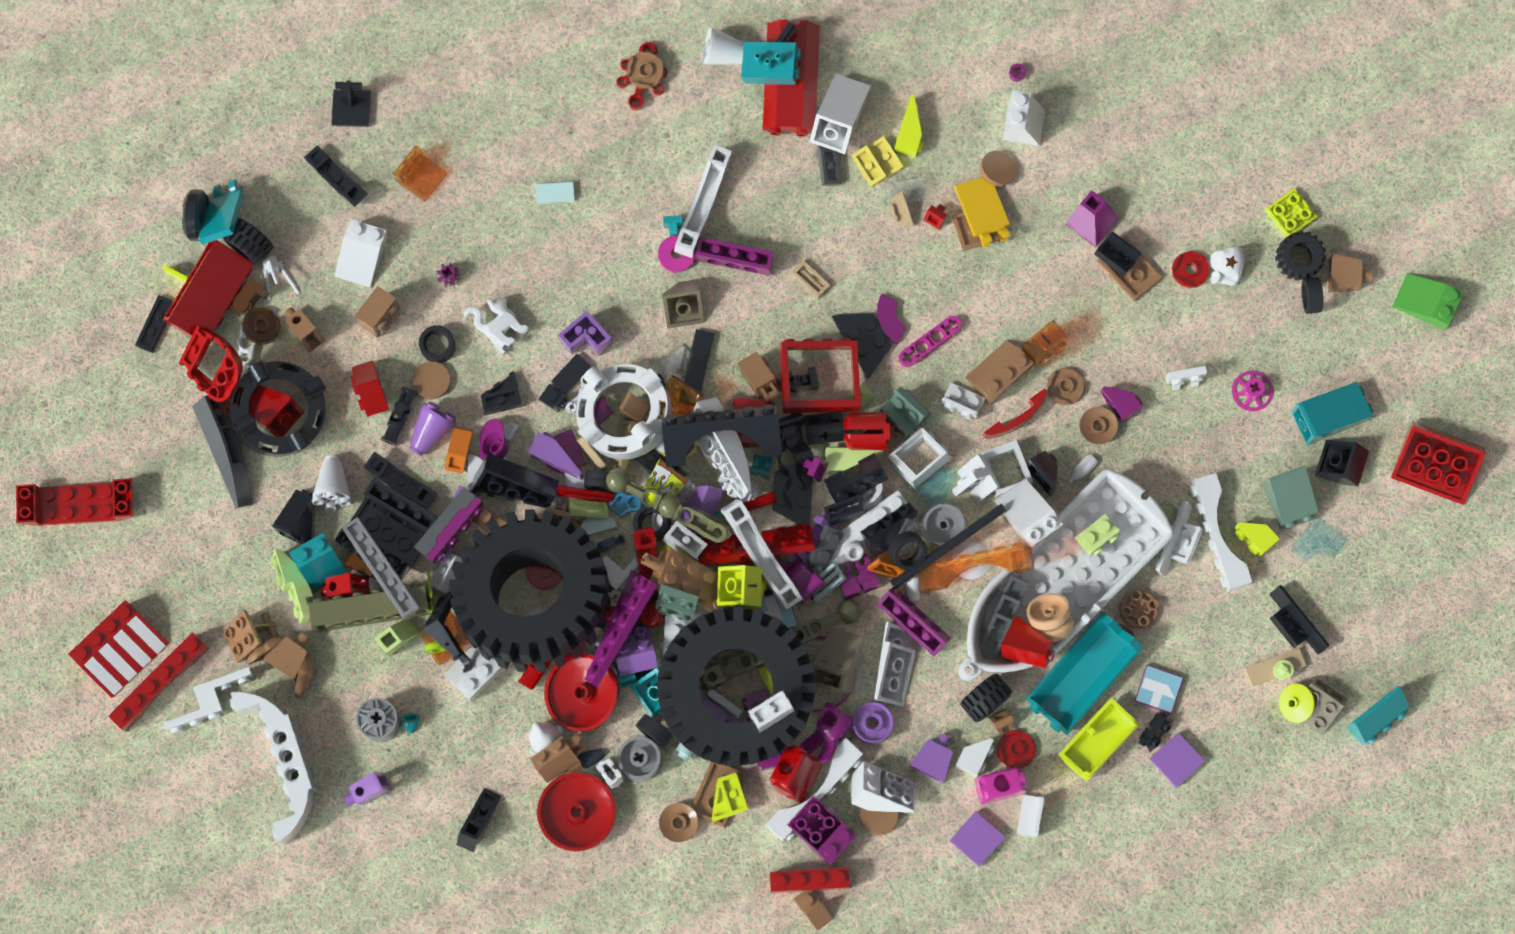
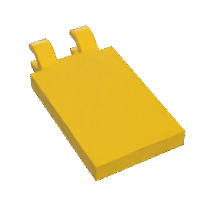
[954,177,1010,248]

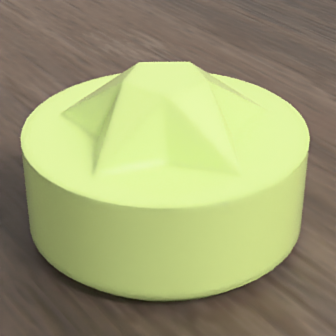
[1273,660,1294,680]

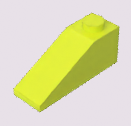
[894,95,924,157]

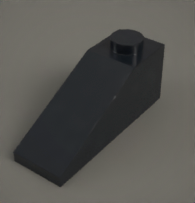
[456,788,501,853]

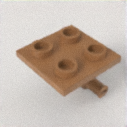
[222,610,279,663]

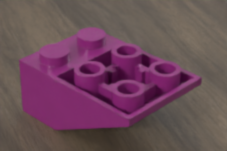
[787,795,857,866]

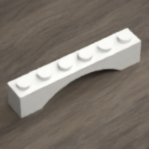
[674,145,732,258]
[1190,473,1252,591]
[721,499,803,610]
[766,738,863,842]

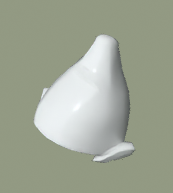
[529,722,563,754]

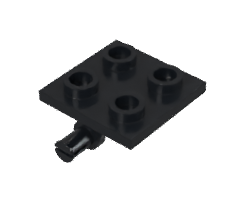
[331,80,371,127]

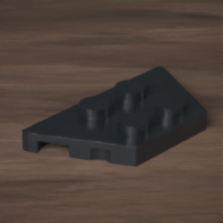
[831,313,892,380]
[772,459,813,525]

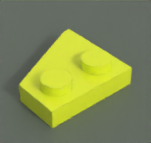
[712,773,749,822]

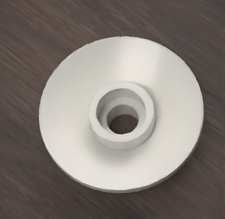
[952,541,990,579]

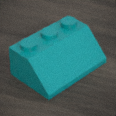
[1347,686,1410,745]

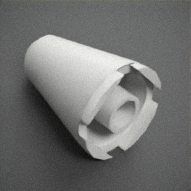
[702,28,744,65]

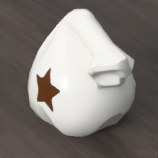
[1210,246,1245,286]

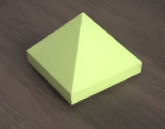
[849,382,875,409]

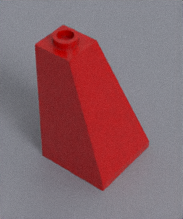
[229,378,305,437]

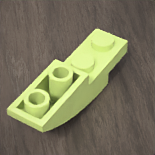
[271,549,313,624]

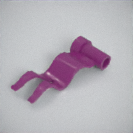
[776,554,826,601]

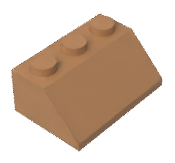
[965,340,1034,405]

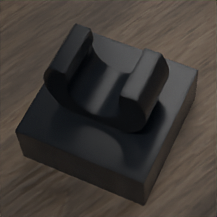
[799,366,819,390]

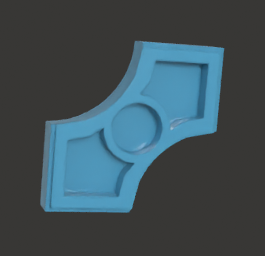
[607,492,650,518]

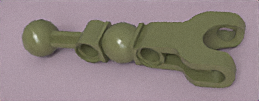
[606,468,733,542]

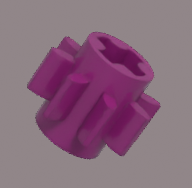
[436,263,460,287]

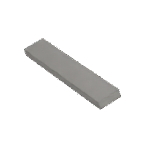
[342,517,421,620]

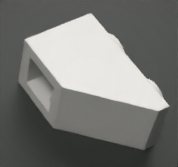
[955,738,995,777]

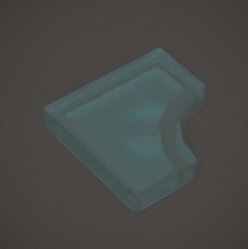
[1291,519,1345,561]

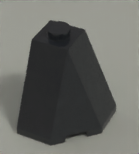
[272,489,315,545]

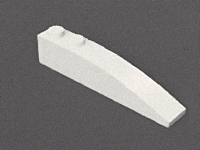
[693,397,751,502]
[809,491,920,574]
[444,606,544,702]

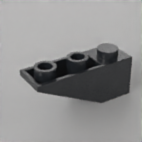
[860,502,918,557]

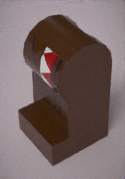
[233,279,270,316]

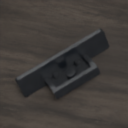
[1269,585,1330,655]

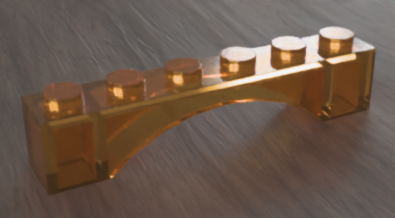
[918,542,1035,592]

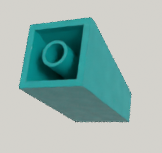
[1291,382,1373,446]

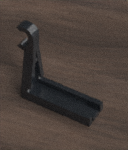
[423,592,473,673]

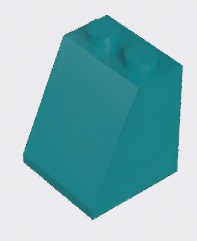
[289,533,347,593]

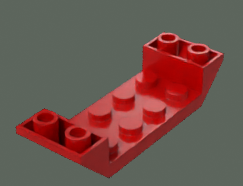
[16,478,133,526]

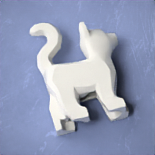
[464,296,529,355]

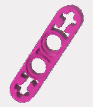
[899,316,961,367]

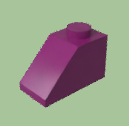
[1100,386,1142,423]

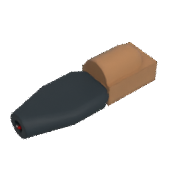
[565,749,605,774]

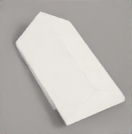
[874,622,916,707]

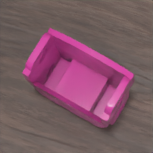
[974,767,1026,805]

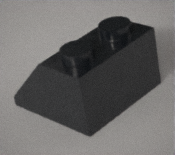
[1315,440,1369,487]

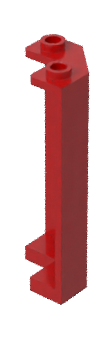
[762,19,820,137]

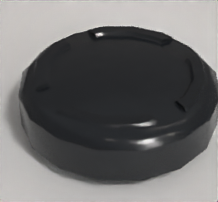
[182,189,209,241]

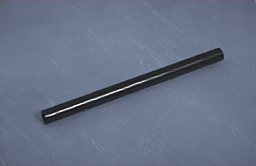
[890,503,1006,589]

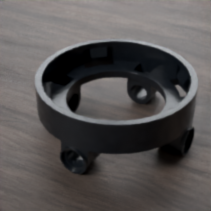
[229,360,326,457]

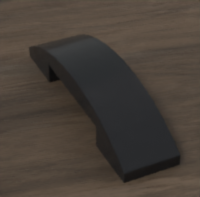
[304,145,368,207]
[363,452,438,510]

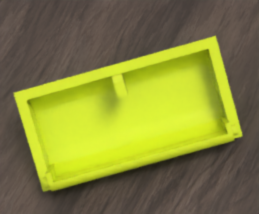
[1058,698,1140,781]

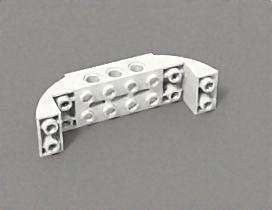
[229,692,317,845]

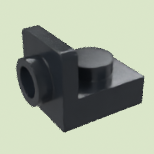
[538,384,569,413]

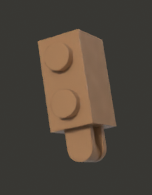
[737,352,779,402]
[530,735,586,783]

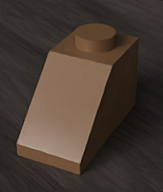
[619,391,650,423]

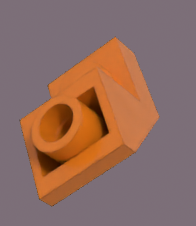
[444,426,473,474]

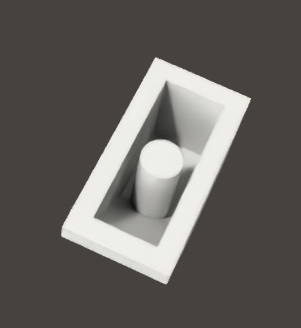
[662,521,708,560]

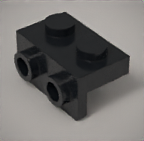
[1094,231,1142,277]

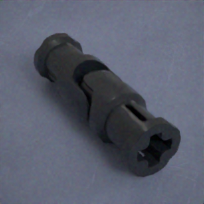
[381,387,418,446]

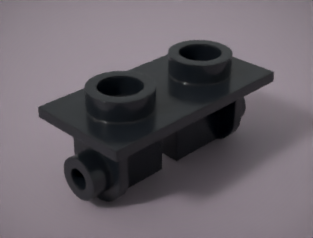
[1138,711,1173,752]

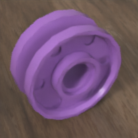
[852,702,894,745]

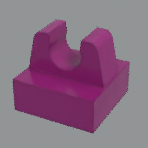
[803,457,829,481]

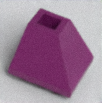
[1066,190,1119,248]

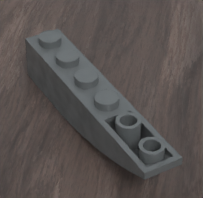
[192,395,253,509]

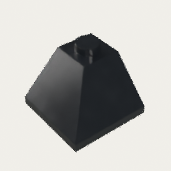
[1027,450,1058,497]

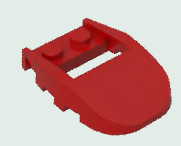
[179,325,243,402]

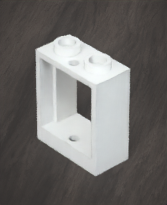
[888,427,949,489]
[981,440,1033,498]

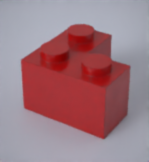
[350,360,389,417]

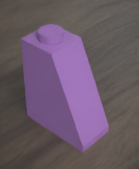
[681,485,723,537]

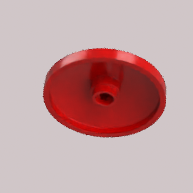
[544,654,620,732]
[537,772,616,852]

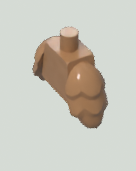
[247,633,314,698]

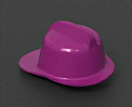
[480,419,509,460]

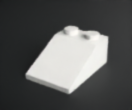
[334,219,389,288]

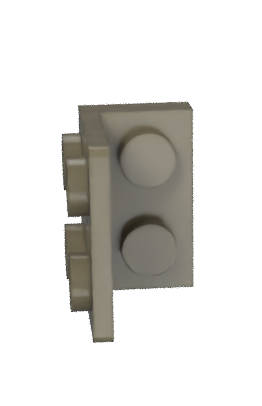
[1294,677,1347,735]

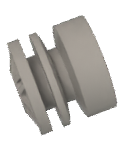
[356,698,401,742]

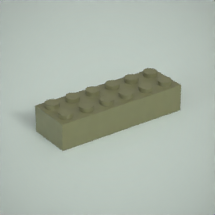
[308,584,430,632]

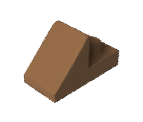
[793,890,833,931]

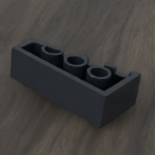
[471,453,559,508]

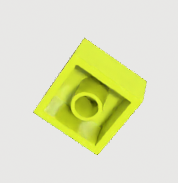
[717,565,762,607]

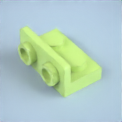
[1075,514,1121,556]

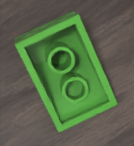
[1392,273,1464,330]

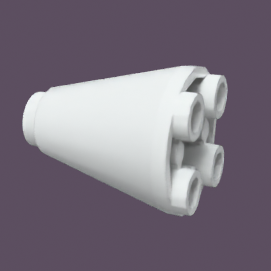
[312,455,351,512]

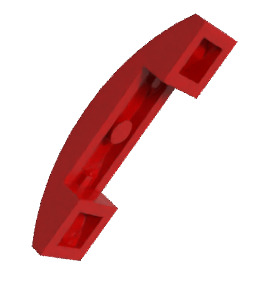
[983,388,1047,439]
[634,526,659,603]

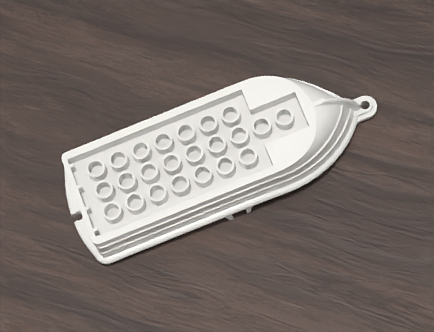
[958,469,1174,681]

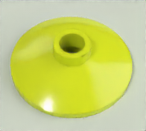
[1279,684,1315,723]

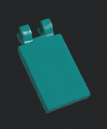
[198,179,245,245]

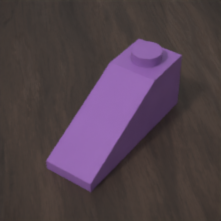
[528,432,583,480]

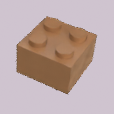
[355,286,400,338]

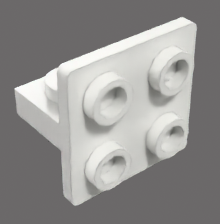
[952,454,999,503]

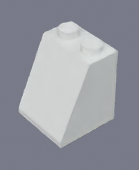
[1003,91,1046,146]

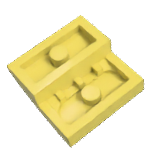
[851,136,905,187]

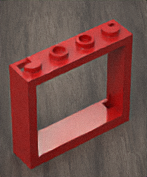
[779,338,861,413]

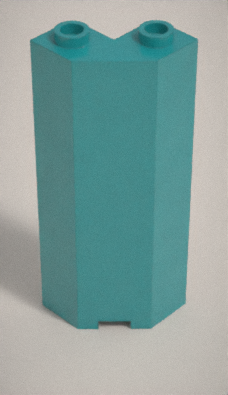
[1025,612,1144,735]

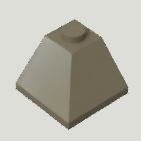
[662,279,705,329]

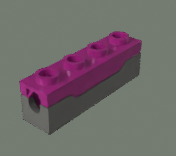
[414,487,484,565]

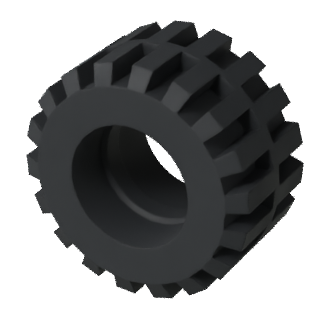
[223,218,274,265]
[1275,231,1327,281]
[960,673,1013,723]

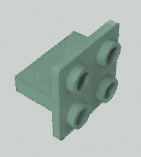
[880,387,931,436]

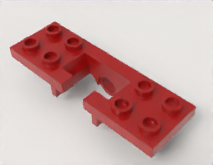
[698,524,815,566]

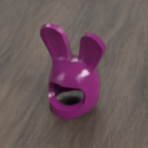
[800,702,853,763]

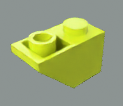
[1234,522,1279,557]

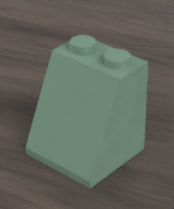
[1263,465,1319,529]

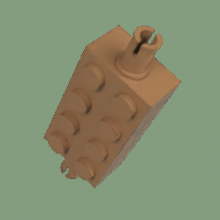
[641,548,733,615]

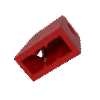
[320,573,370,599]

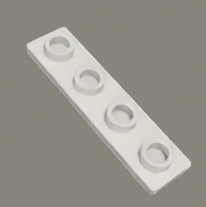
[1156,501,1203,577]

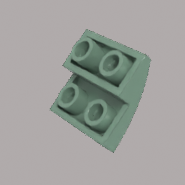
[656,584,699,622]

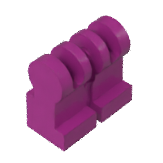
[837,554,880,600]

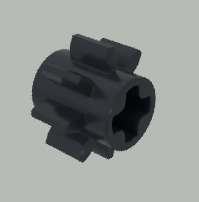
[777,371,801,394]

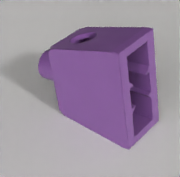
[909,733,953,784]
[343,772,392,807]

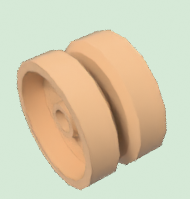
[1027,593,1074,642]

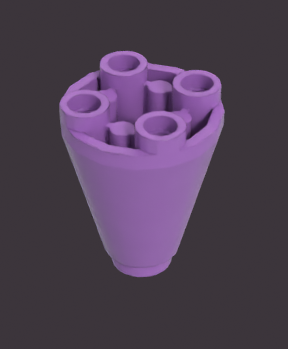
[409,401,456,456]

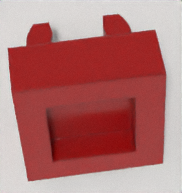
[923,204,947,230]

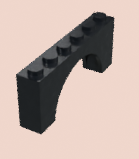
[661,405,782,467]

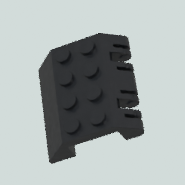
[335,478,438,580]

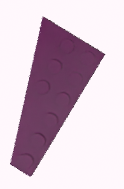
[585,569,657,687]

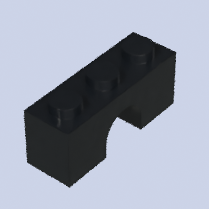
[824,453,888,503]

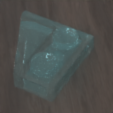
[912,467,952,507]

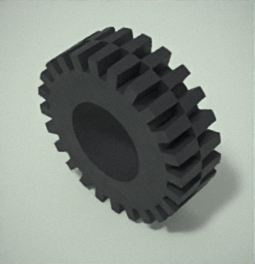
[449,509,611,673]
[657,607,816,766]

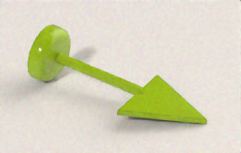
[424,569,447,654]

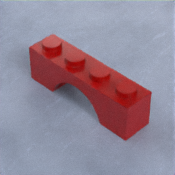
[770,868,850,894]

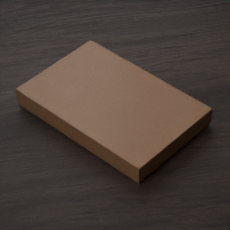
[1097,236,1163,302]
[691,762,748,828]

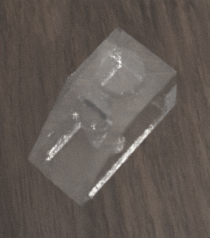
[654,343,693,387]

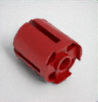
[844,412,891,451]

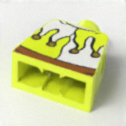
[645,459,689,503]

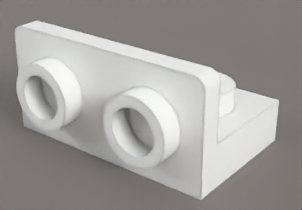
[941,383,985,420]

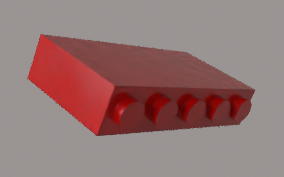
[163,240,254,338]

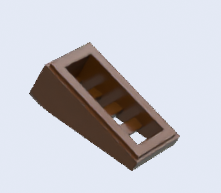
[344,550,377,581]

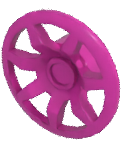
[1232,371,1273,411]

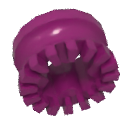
[1009,63,1026,82]

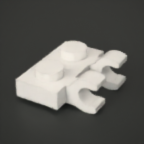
[1166,366,1207,391]

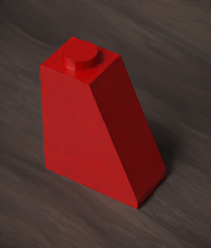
[1001,617,1055,669]

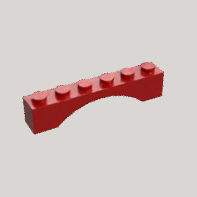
[108,632,210,732]

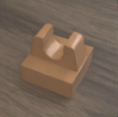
[988,708,1014,735]

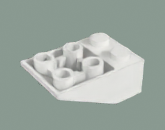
[851,761,914,813]

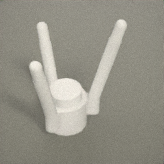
[262,256,300,301]

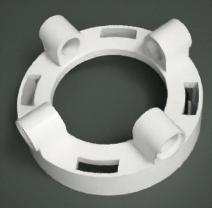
[576,364,672,460]

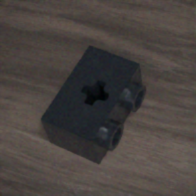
[804,411,845,445]

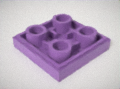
[1149,733,1205,788]
[950,811,1005,867]

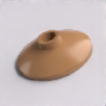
[1079,407,1118,444]
[659,803,698,843]

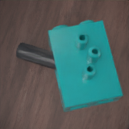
[741,22,801,85]

